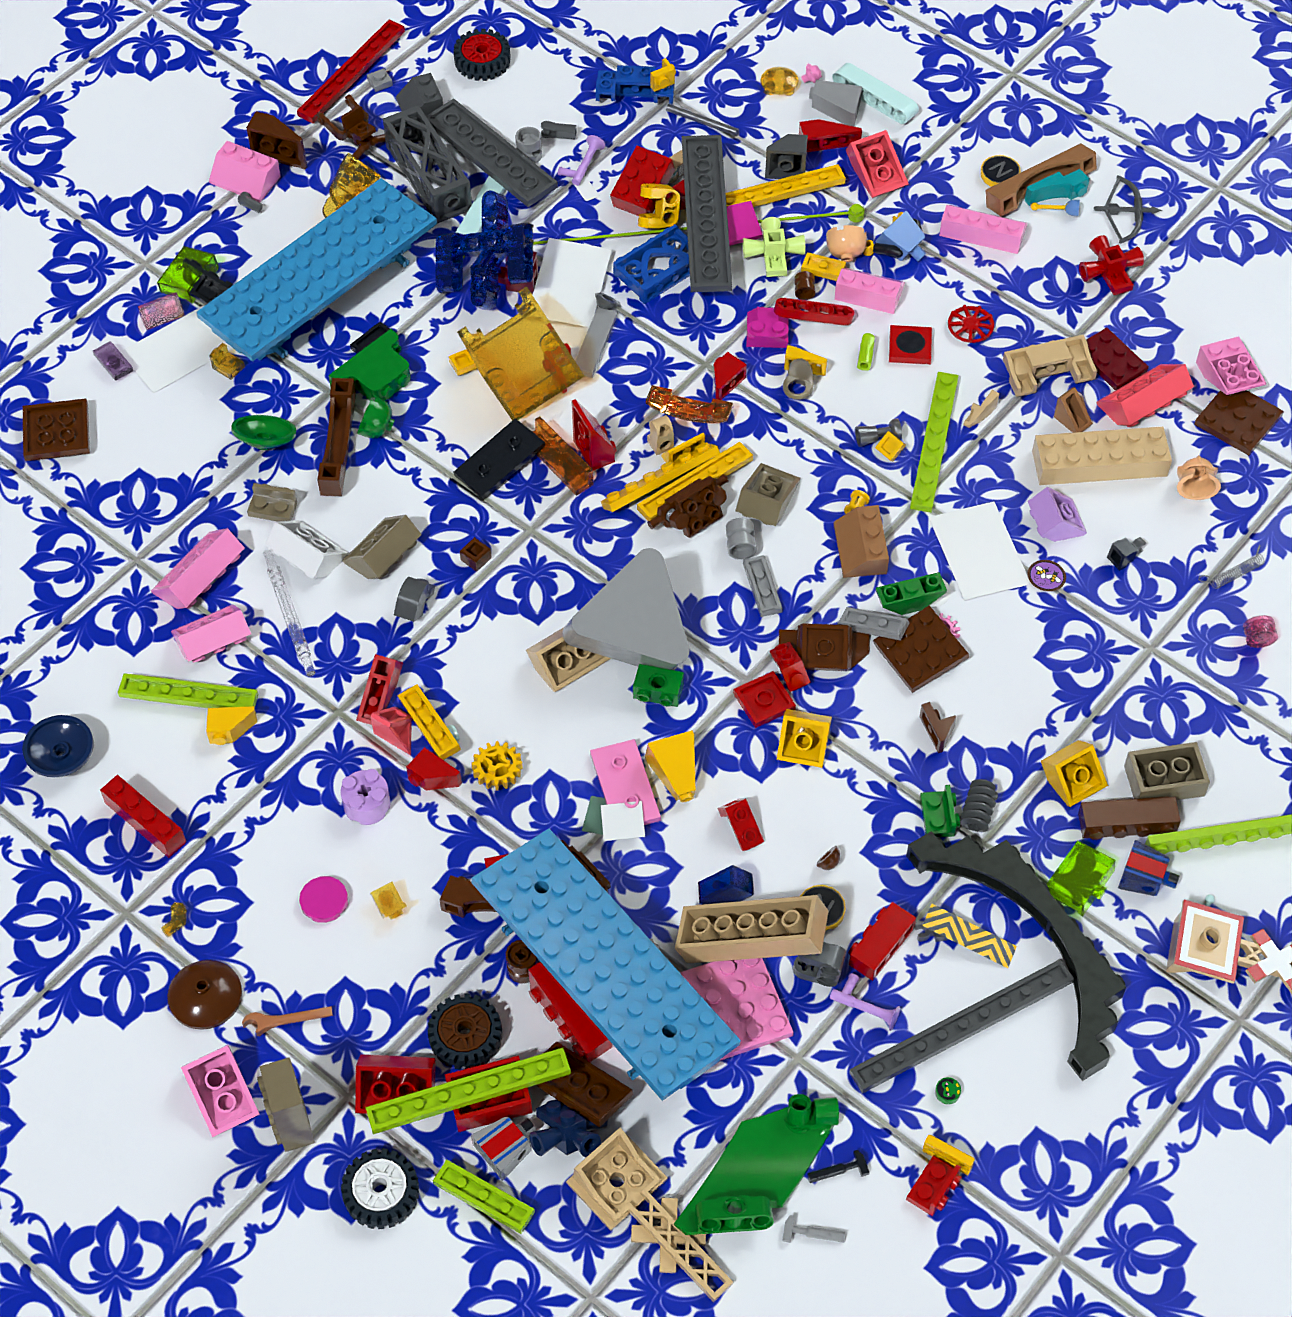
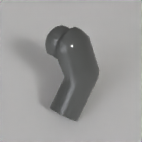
[238,192,263,213]

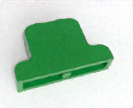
[328,329,411,401]

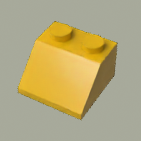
[776,709,832,768]
[1041,740,1108,807]

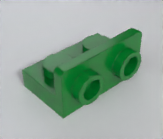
[920,785,960,838]

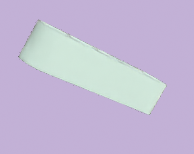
[832,63,919,124]

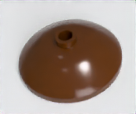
[167,960,242,1030]

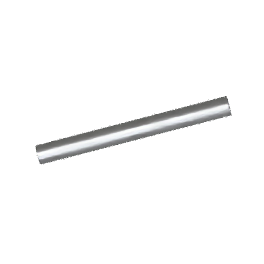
[666,104,739,136]

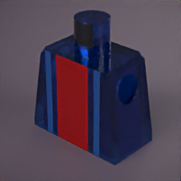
[1118,840,1180,896]

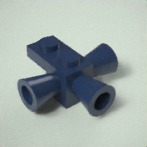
[530,1099,608,1157]

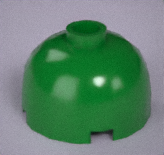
[357,395,395,438]

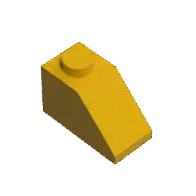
[206,706,257,745]

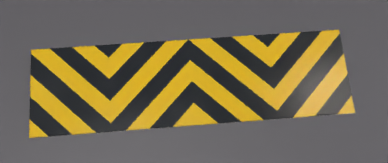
[922,904,1017,968]

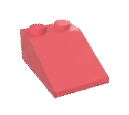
[846,130,909,198]

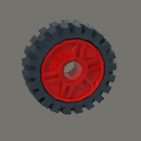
[454,29,511,81]

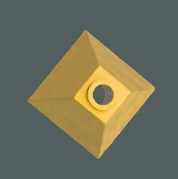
[645,730,696,803]

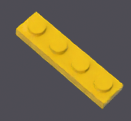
[397,684,461,760]

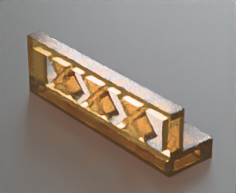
[533,416,593,496]

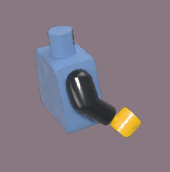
[863,211,926,262]

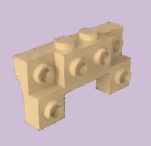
[1003,335,1097,397]

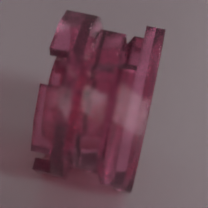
[1243,615,1278,648]

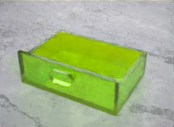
[157,246,219,304]
[1046,841,1116,917]

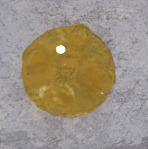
[760,67,799,96]

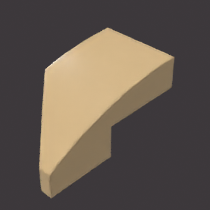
[963,390,1000,428]

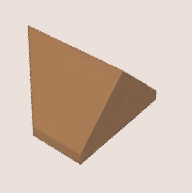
[1054,387,1093,433]

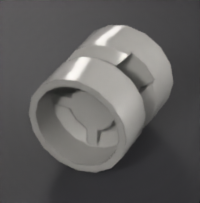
[515,127,542,164]
[726,518,756,559]

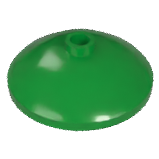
[231,415,296,450]

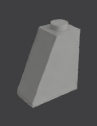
[809,79,862,126]

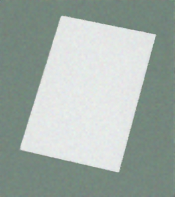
[527,238,612,327]
[119,306,233,393]
[929,502,1031,600]

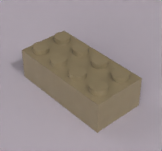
[257,1057,315,1152]

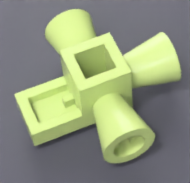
[743,217,805,277]

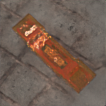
[646,385,733,423]

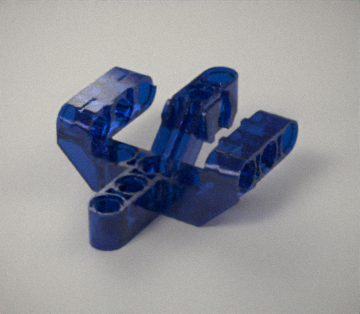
[436,190,534,310]

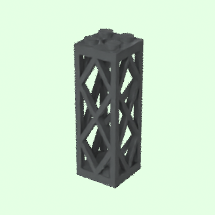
[383,105,472,224]

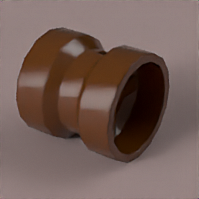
[794,271,815,300]

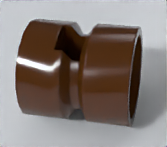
[506,940,538,984]

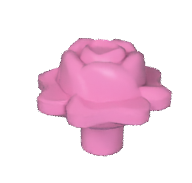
[801,63,822,83]

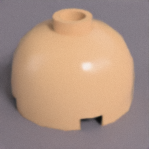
[826,225,867,262]

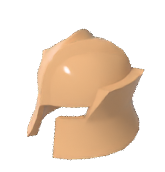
[1177,455,1221,500]

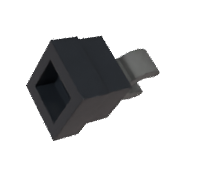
[1107,537,1146,571]

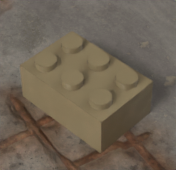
[1124,742,1210,800]

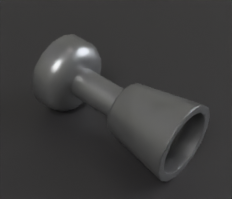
[855,418,902,447]

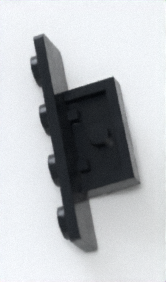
[183,258,233,305]

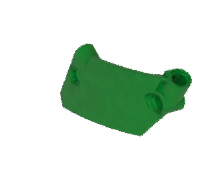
[674,1094,839,1235]

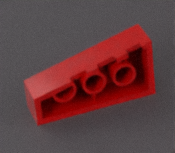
[528,962,612,1062]

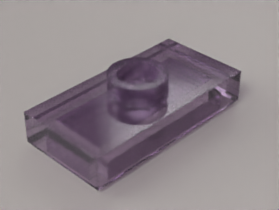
[93,341,133,381]

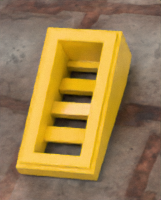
[784,345,827,376]

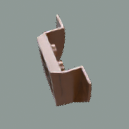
[779,623,869,671]

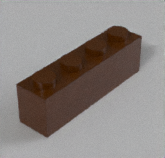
[1078,797,1181,840]

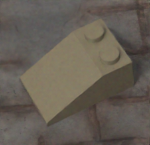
[735,463,801,526]

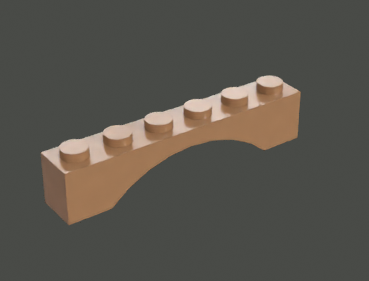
[985,143,1097,216]

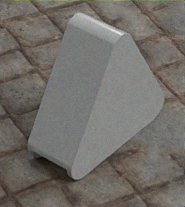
[562,548,689,670]

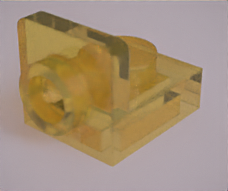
[209,343,245,380]

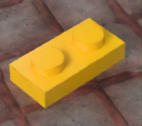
[801,252,846,281]

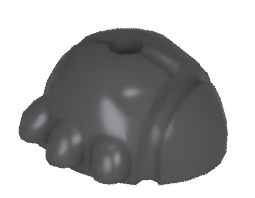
[595,292,618,310]

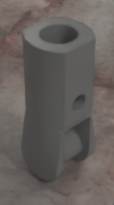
[541,121,577,139]

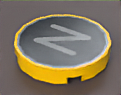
[981,155,1021,187]
[800,885,846,931]

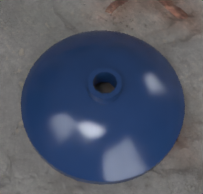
[22,715,94,778]

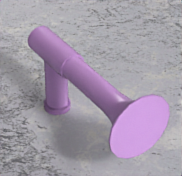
[558,135,605,186]
[830,973,900,1031]

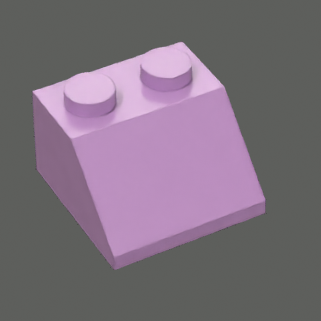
[1027,487,1087,542]

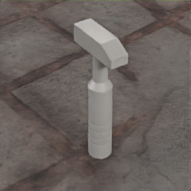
[783,1215,845,1243]

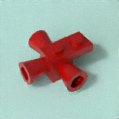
[1079,235,1144,295]

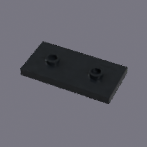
[453,418,546,500]

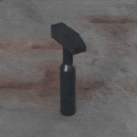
[807,1150,870,1183]

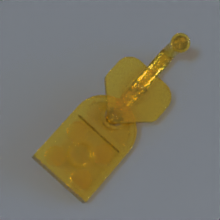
[322,153,381,218]

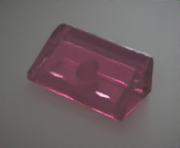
[138,292,185,330]

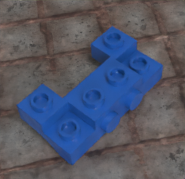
[595,65,675,104]

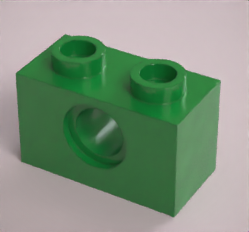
[633,664,684,707]

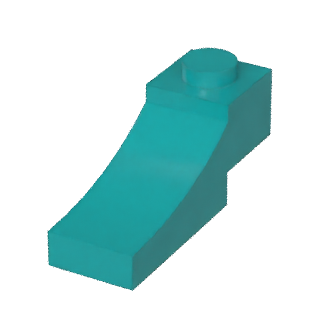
[1024,169,1090,206]

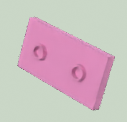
[590,739,661,825]

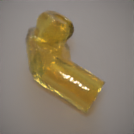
[161,902,187,937]

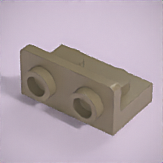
[247,483,297,521]

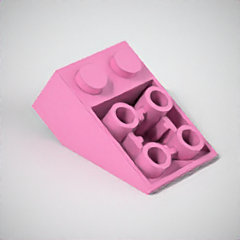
[1196,336,1266,395]

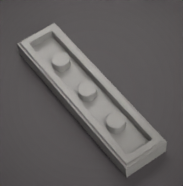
[572,307,617,378]

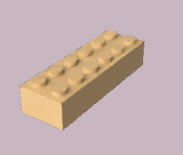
[1032,427,1172,485]
[675,895,828,963]

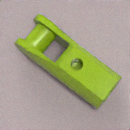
[857,333,875,371]

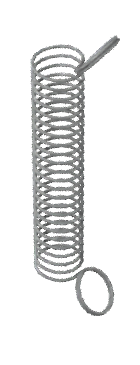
[1199,545,1264,589]

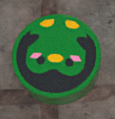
[935,1077,961,1104]

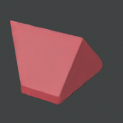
[371,707,413,755]

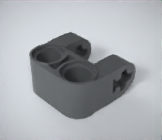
[793,942,846,987]

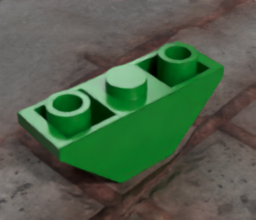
[875,572,947,615]

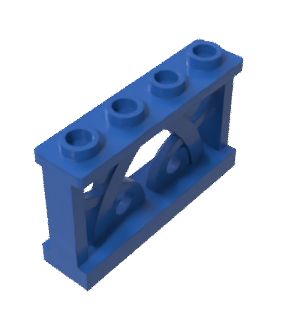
[613,224,690,304]

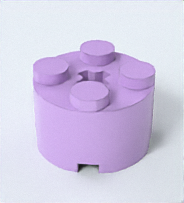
[340,769,391,825]

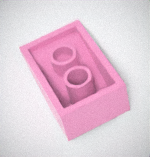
[181,1045,260,1137]

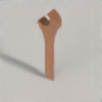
[242,1006,333,1036]

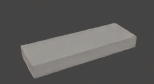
[743,555,782,617]
[838,607,909,640]

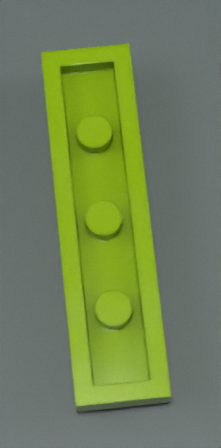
[433,1159,535,1234]

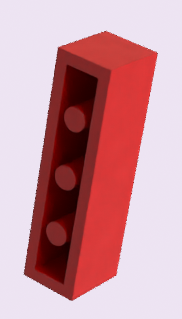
[100,774,187,858]

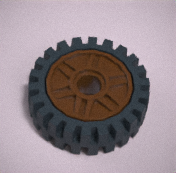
[428,993,502,1070]

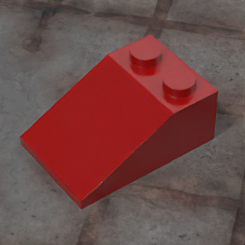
[571,399,617,471]

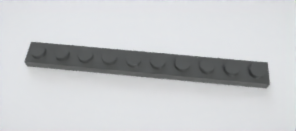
[849,959,1074,1094]

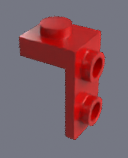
[769,642,811,692]

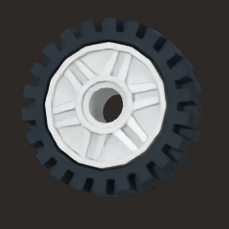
[341,1148,419,1229]

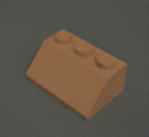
[833,505,889,578]

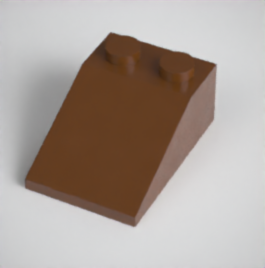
[246,111,307,170]

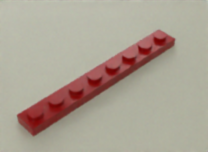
[297,19,405,123]

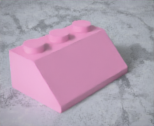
[209,141,281,202]
[834,268,905,314]
[171,604,251,663]

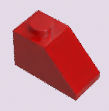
[713,352,747,402]
[406,747,462,791]

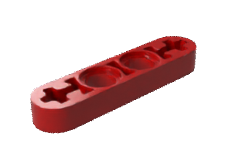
[774,298,855,325]

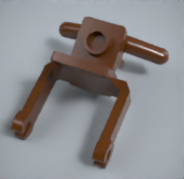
[317,94,386,165]

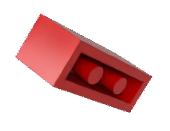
[848,902,916,981]

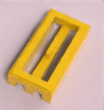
[922,1134,975,1176]

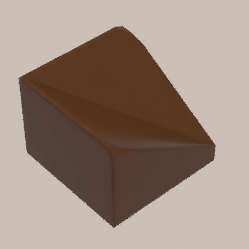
[460,537,492,572]

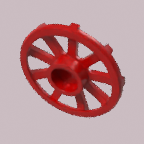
[948,305,994,343]

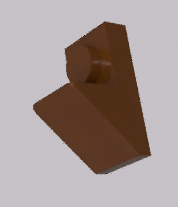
[919,702,956,754]

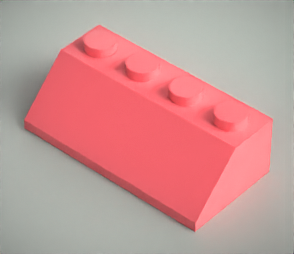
[1096,364,1194,427]

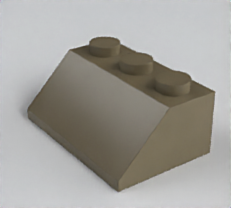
[342,515,422,579]

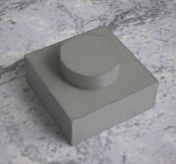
[367,68,393,92]

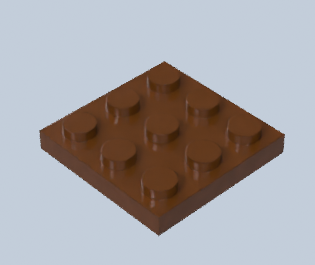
[1194,390,1284,456]
[22,398,90,461]
[873,605,969,693]

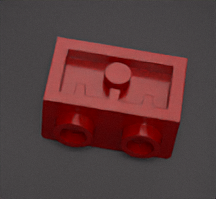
[906,1155,962,1217]

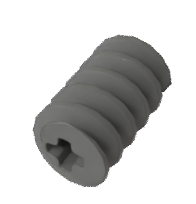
[960,779,998,832]

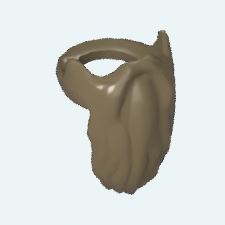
[783,358,813,400]

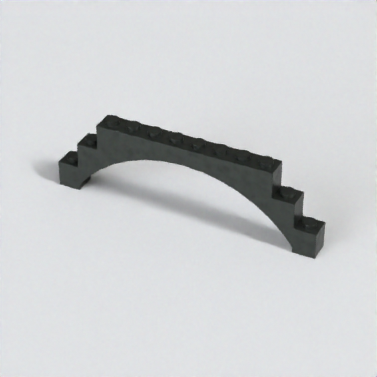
[906,831,1126,1081]

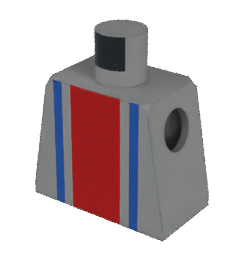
[471,1116,536,1181]

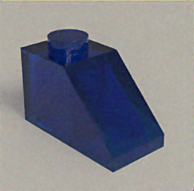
[698,865,754,905]

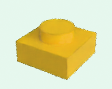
[449,349,477,376]
[875,431,906,462]

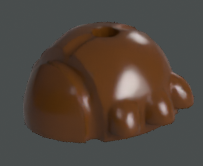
[816,846,840,870]

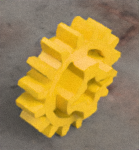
[471,741,523,790]

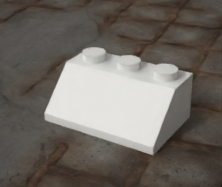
[265,520,349,579]

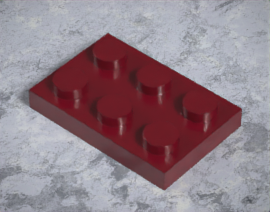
[1086,328,1149,390]

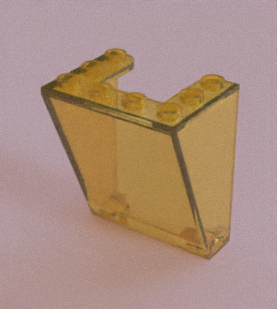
[457,286,585,420]

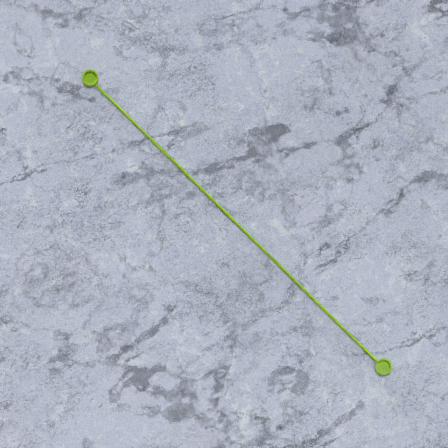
[449,204,865,261]

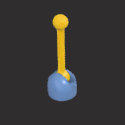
[1031,200,1080,216]

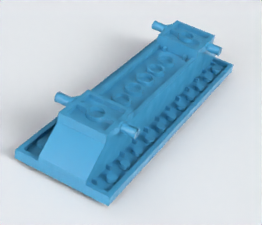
[196,178,437,361]
[471,829,741,1101]

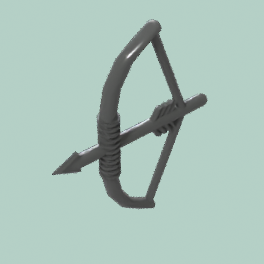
[1093,175,1162,244]

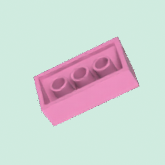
[939,205,1027,254]
[151,528,244,609]

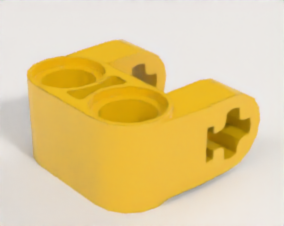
[638,184,680,228]

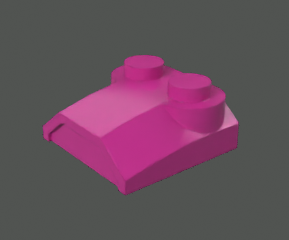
[746,307,789,348]

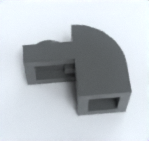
[394,576,435,622]

